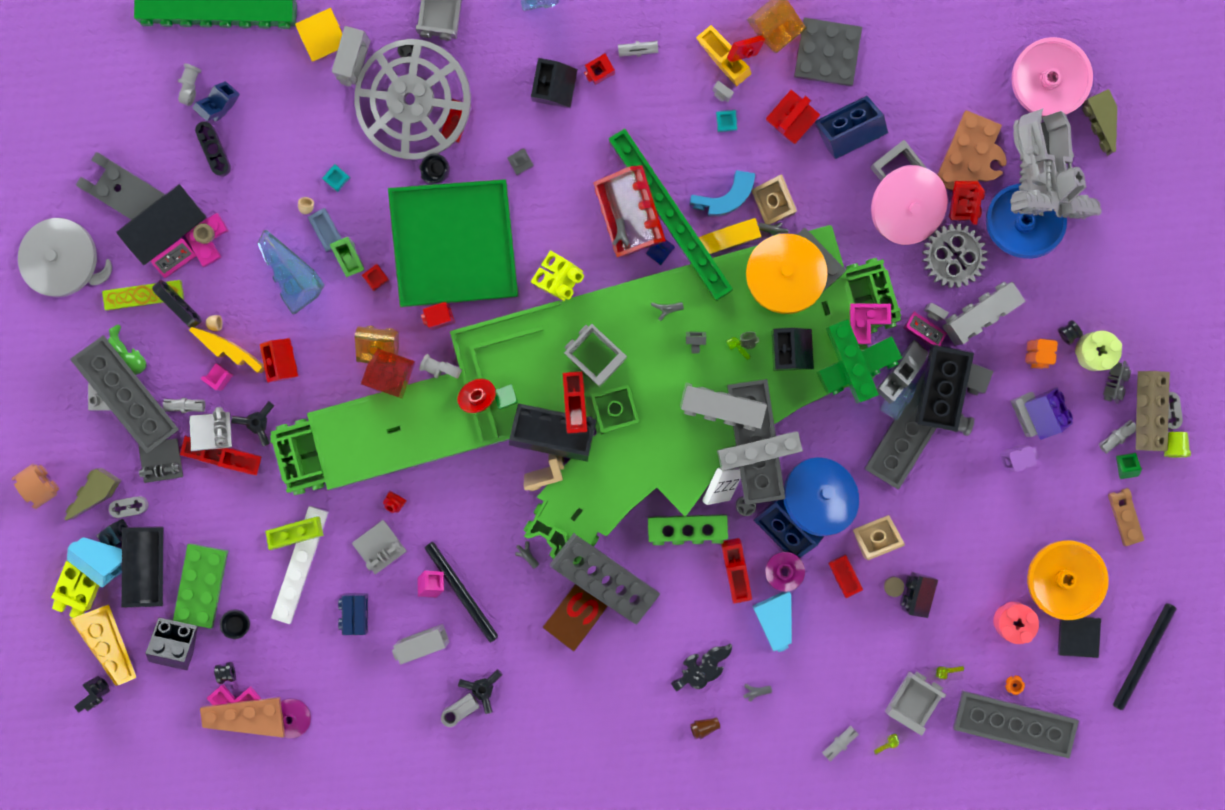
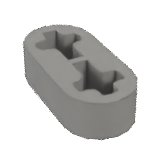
[1168,392,1183,429]
[109,496,149,518]

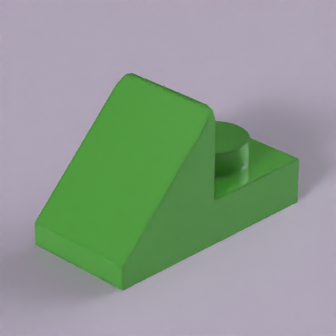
[330,237,364,277]

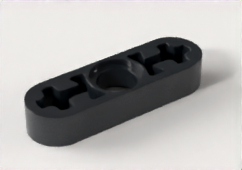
[195,121,231,177]
[152,280,202,328]

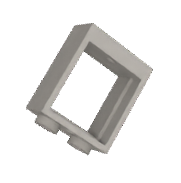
[332,26,371,87]
[870,140,926,181]
[564,324,627,387]
[392,624,450,665]

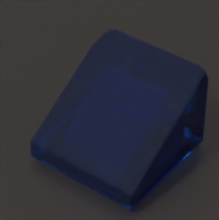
[646,240,675,265]

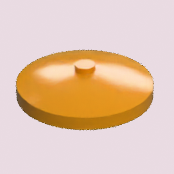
[746,234,827,314]
[1027,540,1109,620]

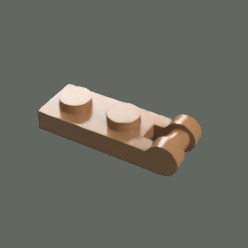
[1108,488,1145,546]

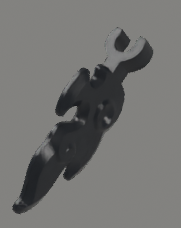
[671,643,732,692]

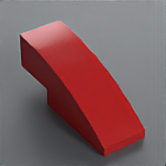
[563,371,587,433]
[721,538,752,604]

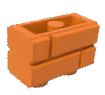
[1025,339,1058,369]

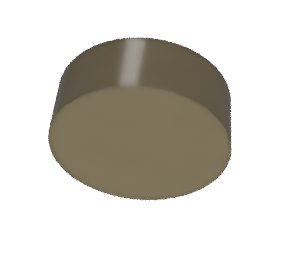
[193,223,215,244]
[884,577,904,597]

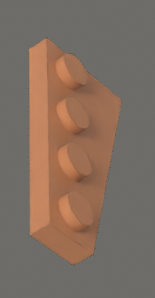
[200,697,285,738]

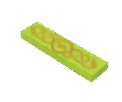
[102,280,184,311]

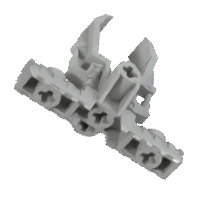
[1011,108,1102,219]

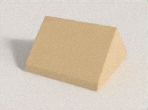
[751,175,797,225]
[853,515,905,560]

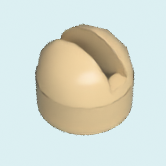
[298,197,314,215]
[206,315,223,331]

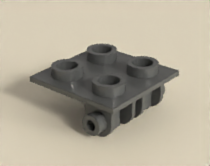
[1103,361,1131,404]
[138,438,183,483]

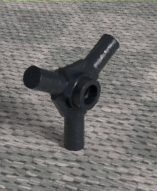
[231,401,275,447]
[458,669,503,714]

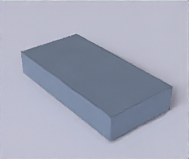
[308,208,342,252]

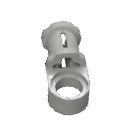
[178,63,202,106]
[419,354,462,379]

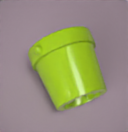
[1164,432,1191,458]

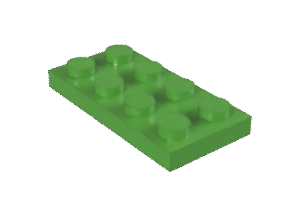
[173,543,228,629]

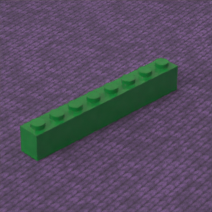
[134,0,297,29]

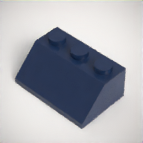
[815,96,888,159]
[753,499,824,558]

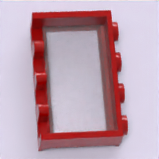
[593,165,666,258]

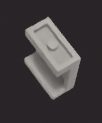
[416,0,462,41]
[885,671,946,736]

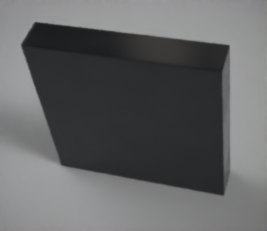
[1058,617,1101,658]

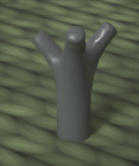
[612,218,629,246]
[758,222,789,236]
[651,302,684,321]
[515,541,539,569]
[743,684,772,702]

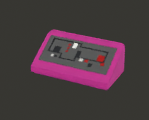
[151,238,196,278]
[903,311,947,346]

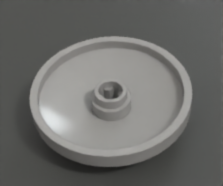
[18,218,97,297]

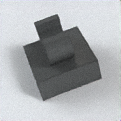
[507,148,534,176]
[686,332,706,354]

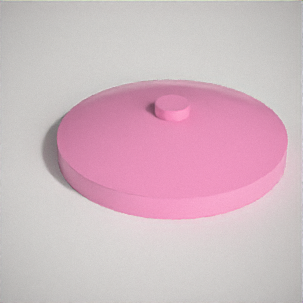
[1012,37,1093,117]
[871,165,948,245]

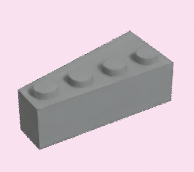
[942,281,1025,346]
[680,383,767,431]

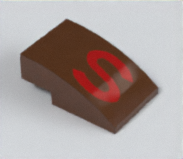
[543,584,608,652]

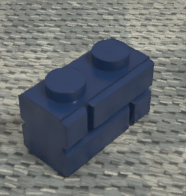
[338,593,368,635]

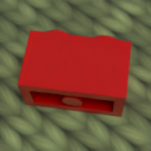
[421,302,455,330]
[259,338,298,383]

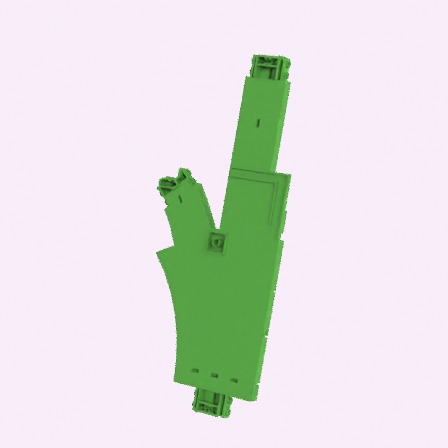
[270,225,901,564]

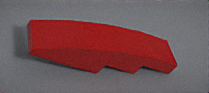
[180,436,262,476]

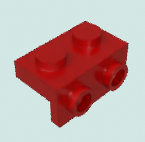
[949,181,985,225]

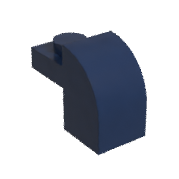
[192,81,240,122]

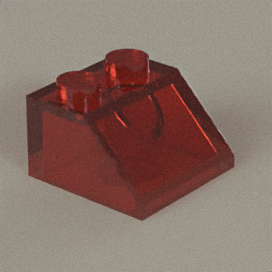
[361,348,416,399]

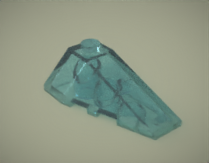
[258,230,325,314]

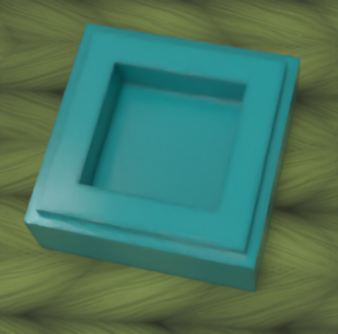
[716,110,738,132]
[322,164,351,192]

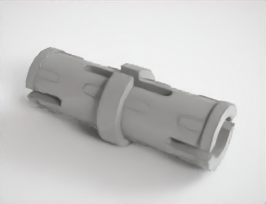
[618,40,658,57]
[163,398,205,413]
[1098,420,1136,454]
[822,725,859,762]

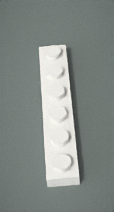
[271,506,329,624]

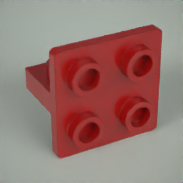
[766,90,820,144]

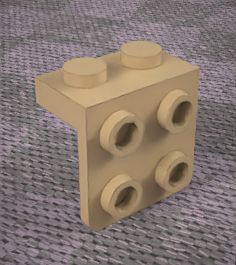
[523,454,564,491]

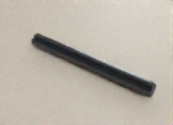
[425,542,498,643]
[1113,603,1177,711]

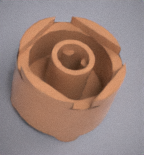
[12,463,60,509]

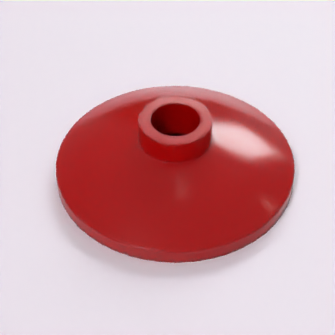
[457,379,496,413]

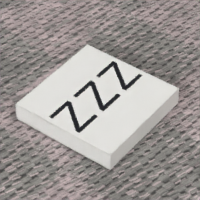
[702,467,741,505]

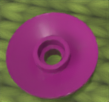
[765,552,805,592]
[281,699,311,738]

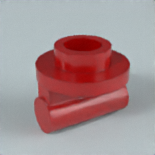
[383,491,407,513]

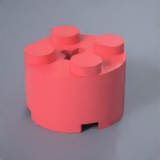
[993,602,1039,644]

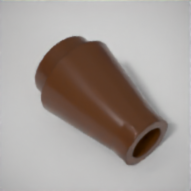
[690,717,721,740]

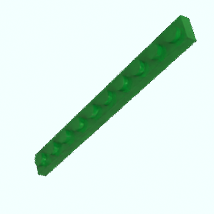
[608,128,733,301]

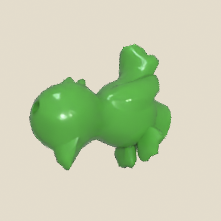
[108,324,146,375]

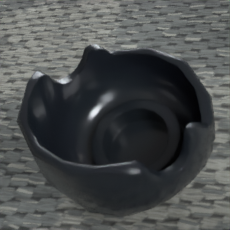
[419,154,450,184]
[220,609,250,640]

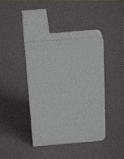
[1010,392,1037,437]

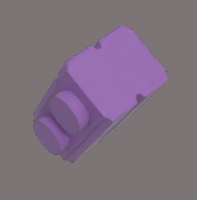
[1000,445,1038,472]

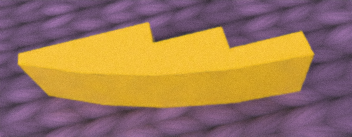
[189,327,265,373]

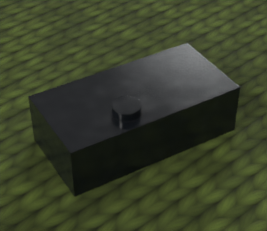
[915,344,974,432]

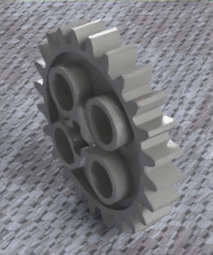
[922,224,987,288]

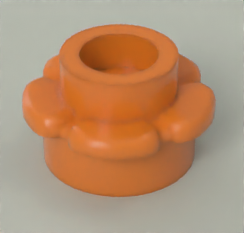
[1005,675,1025,695]

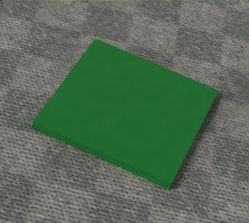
[388,179,518,307]

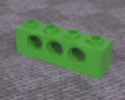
[648,514,728,545]

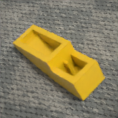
[696,25,751,87]
[698,218,761,254]

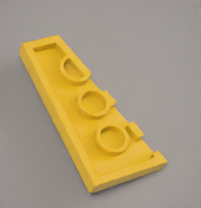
[69,604,137,686]

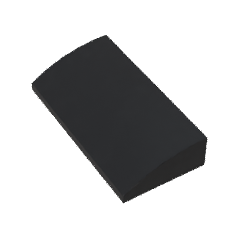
[116,183,207,266]
[509,403,597,462]
[121,526,164,608]

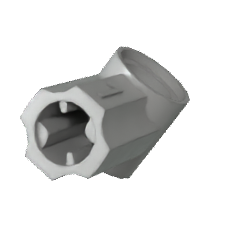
[441,692,480,727]

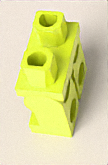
[530,250,584,301]
[51,561,100,618]

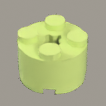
[1075,331,1122,371]

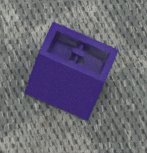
[1025,387,1073,440]

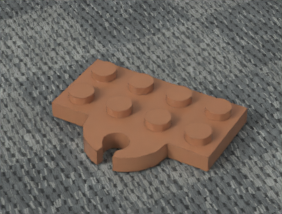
[937,110,1007,191]

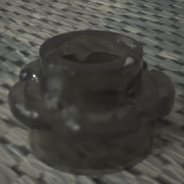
[740,331,759,349]

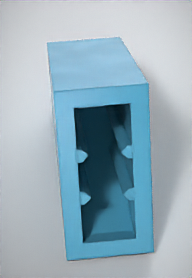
[67,537,122,588]
[752,591,792,652]

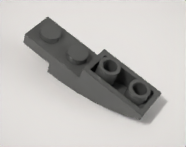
[877,339,929,404]

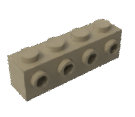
[1136,371,1170,451]

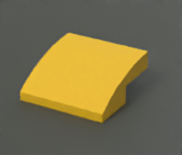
[295,7,343,62]

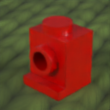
[583,53,615,85]

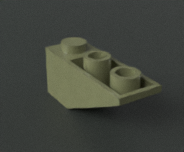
[1082,89,1118,156]
[64,468,121,521]

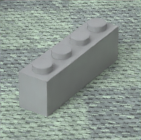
[717,431,803,471]

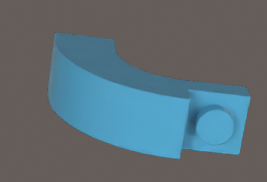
[689,170,755,217]

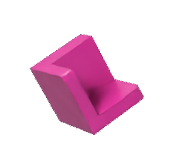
[201,363,233,391]
[417,571,444,598]

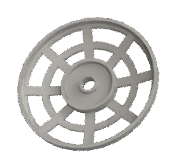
[354,39,471,160]

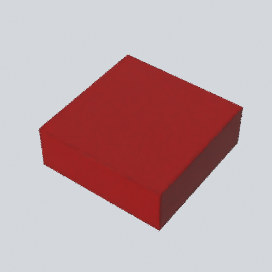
[362,264,390,291]

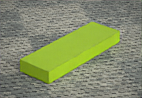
[265,516,324,550]

